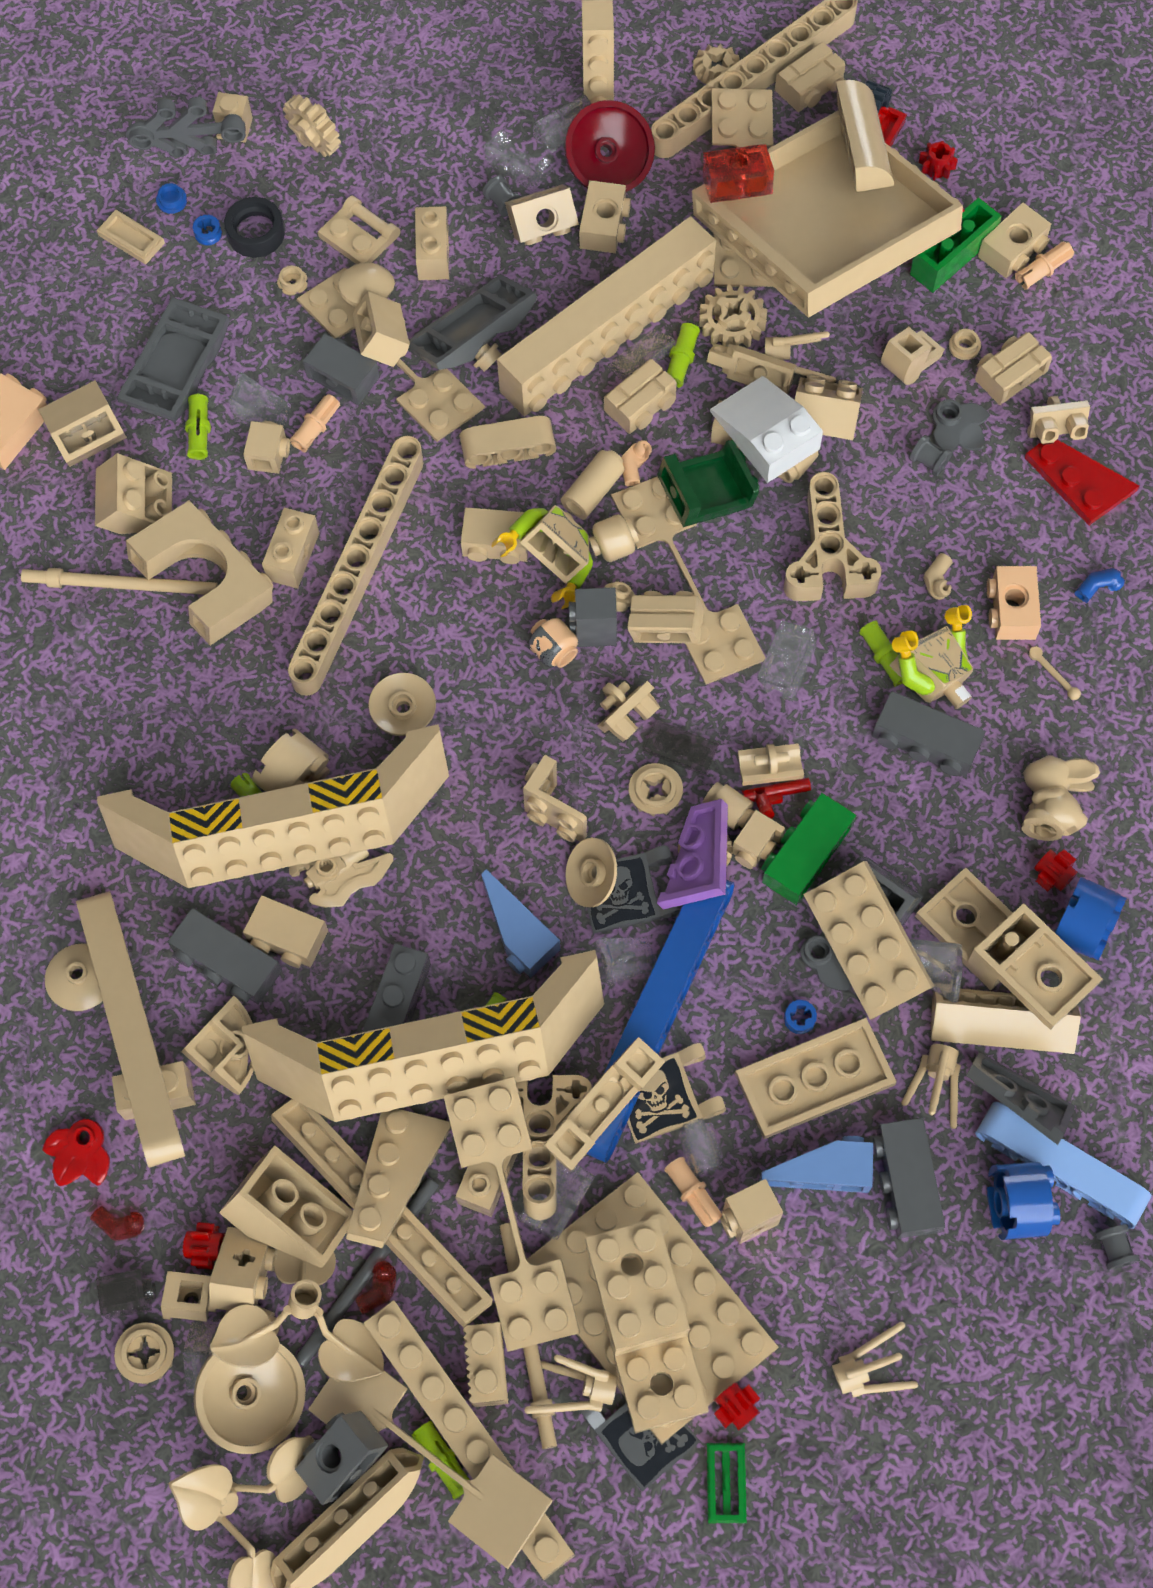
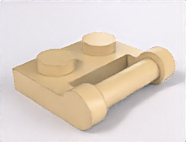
[318,195,400,264]

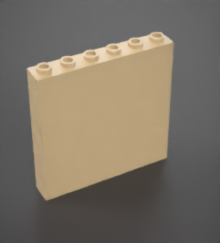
[692,111,963,318]

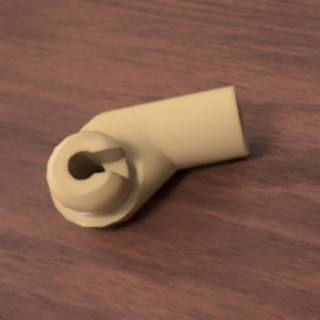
[923,553,953,600]

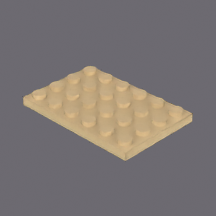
[527,1172,779,1445]

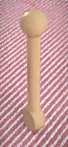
[1029,646,1081,700]

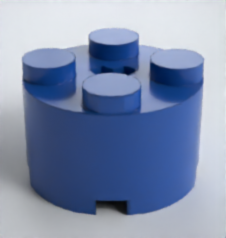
[1055,877,1127,960]
[987,1162,1060,1240]

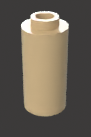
[561,450,625,520]

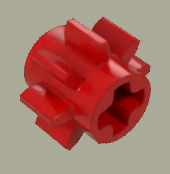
[918,141,958,181]
[1034,849,1078,892]
[183,1222,225,1269]
[714,1382,761,1431]

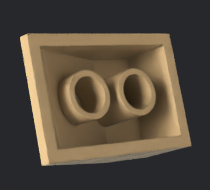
[219,1145,353,1268]

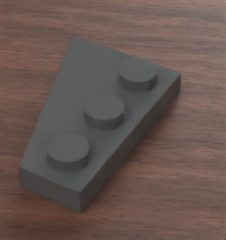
[966,1052,1075,1145]

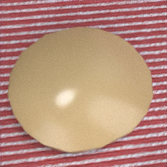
[338,262,395,307]

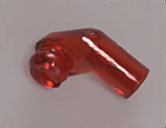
[90,1206,145,1241]
[354,1261,397,1315]

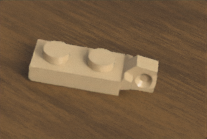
[707,344,797,395]

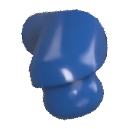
[1075,568,1125,603]

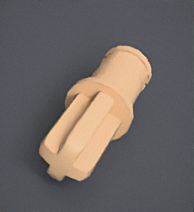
[1015,242,1074,290]
[290,394,340,453]
[664,1157,722,1227]

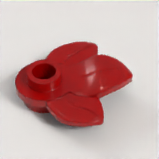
[42,1119,110,1186]

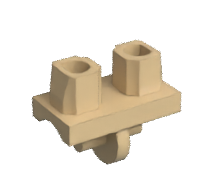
[1027,396,1090,444]
[597,681,660,742]
[737,744,804,786]

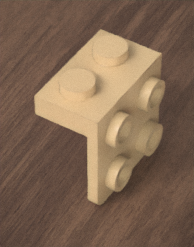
[523,755,587,842]

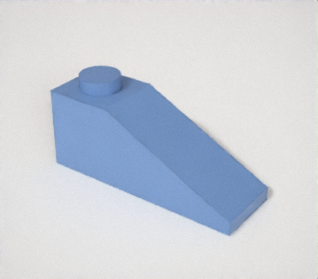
[481,869,561,978]
[760,1136,873,1193]

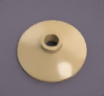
[369,673,436,736]
[565,838,617,907]
[45,944,103,1011]

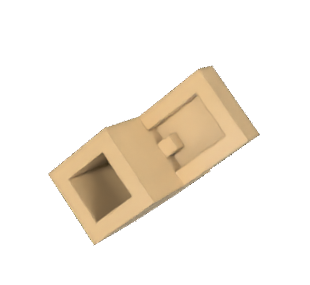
[881,327,945,385]

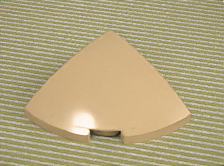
[181,996,254,1095]

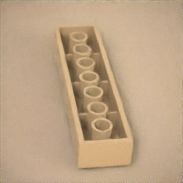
[497,216,716,417]

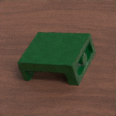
[657,439,759,527]

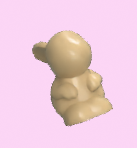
[1021,755,1100,841]

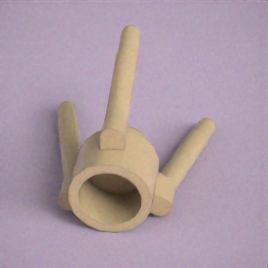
[765,331,836,383]
[901,1044,961,1129]
[832,1322,918,1398]
[524,1354,617,1414]

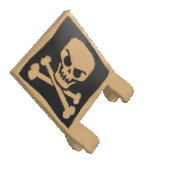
[627,1043,726,1144]

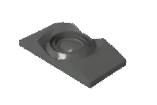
[408,274,537,370]
[117,297,230,422]

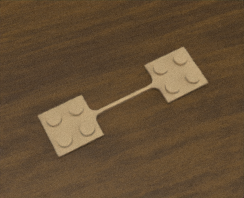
[711,88,773,287]
[297,268,485,442]
[611,476,766,685]
[443,1077,580,1352]
[308,1370,553,1569]

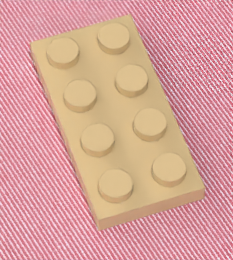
[803,861,934,1020]
[735,1018,897,1139]

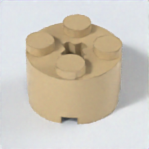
[252,729,330,792]

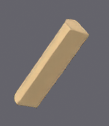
[836,80,895,192]
[931,986,1081,1054]

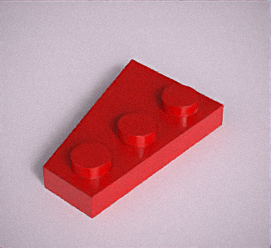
[1025,439,1140,526]

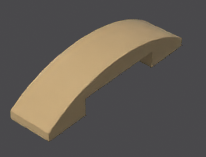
[543,1037,665,1171]

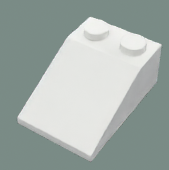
[710,376,823,483]

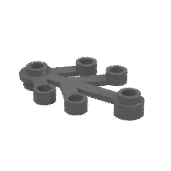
[126,97,246,157]

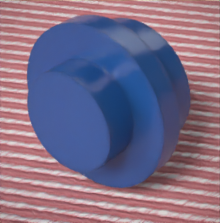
[156,183,187,214]

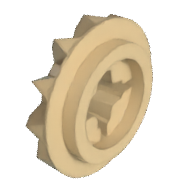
[693,43,740,84]
[629,763,683,817]
[114,1322,176,1384]

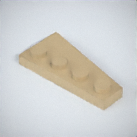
[346,1109,451,1248]

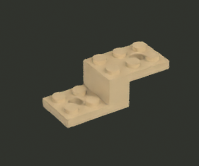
[915,868,1103,1030]
[585,1218,709,1433]

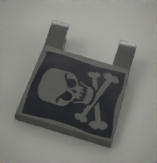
[587,845,683,934]
[579,1400,700,1492]

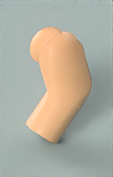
[621,440,652,487]

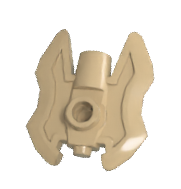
[289,850,393,908]

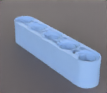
[975,1102,1152,1229]

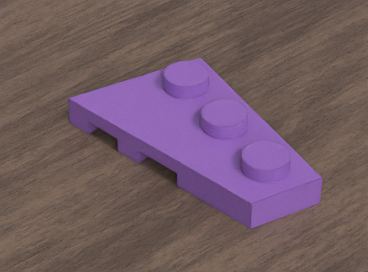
[657,799,728,910]

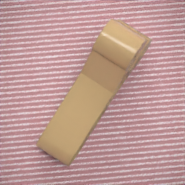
[783,472,882,601]
[516,1075,592,1221]

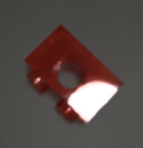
[703,144,774,203]

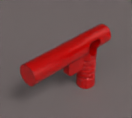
[742,778,811,819]

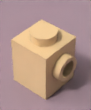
[243,421,290,474]

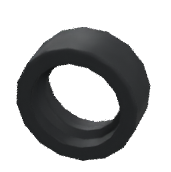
[224,196,285,258]

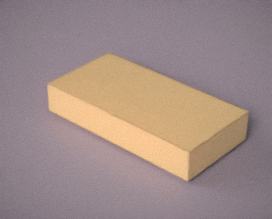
[97,210,165,265]

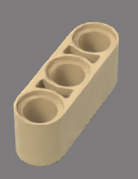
[459,416,556,469]

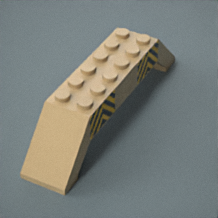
[97,724,449,888]
[241,950,604,1122]

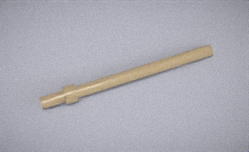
[21,568,218,595]
[500,1223,557,1449]

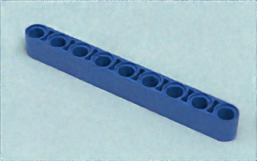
[586,879,735,1163]

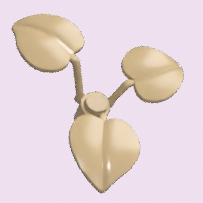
[210,1249,384,1382]
[169,1435,314,1588]

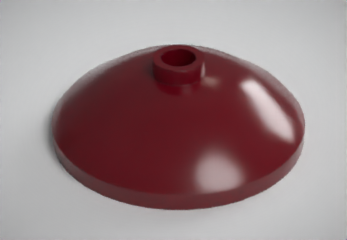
[564,100,655,192]

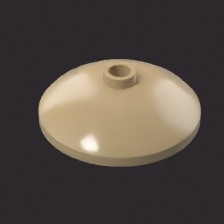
[194,1344,306,1454]

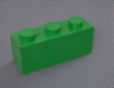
[910,197,1002,293]
[761,793,857,906]

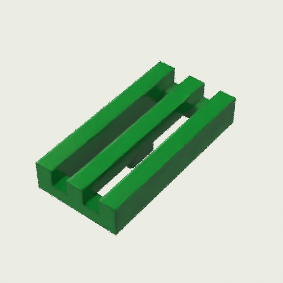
[706,1443,747,1524]

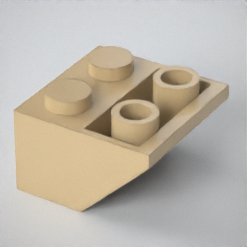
[795,375,863,440]
[38,380,127,467]
[95,453,172,534]

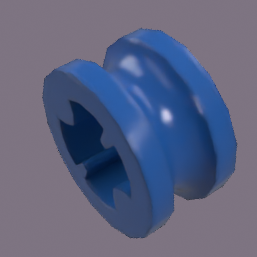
[192,215,222,245]
[784,1000,817,1034]

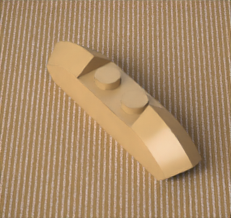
[270,1448,424,1588]

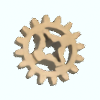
[283,94,341,157]
[699,284,767,348]

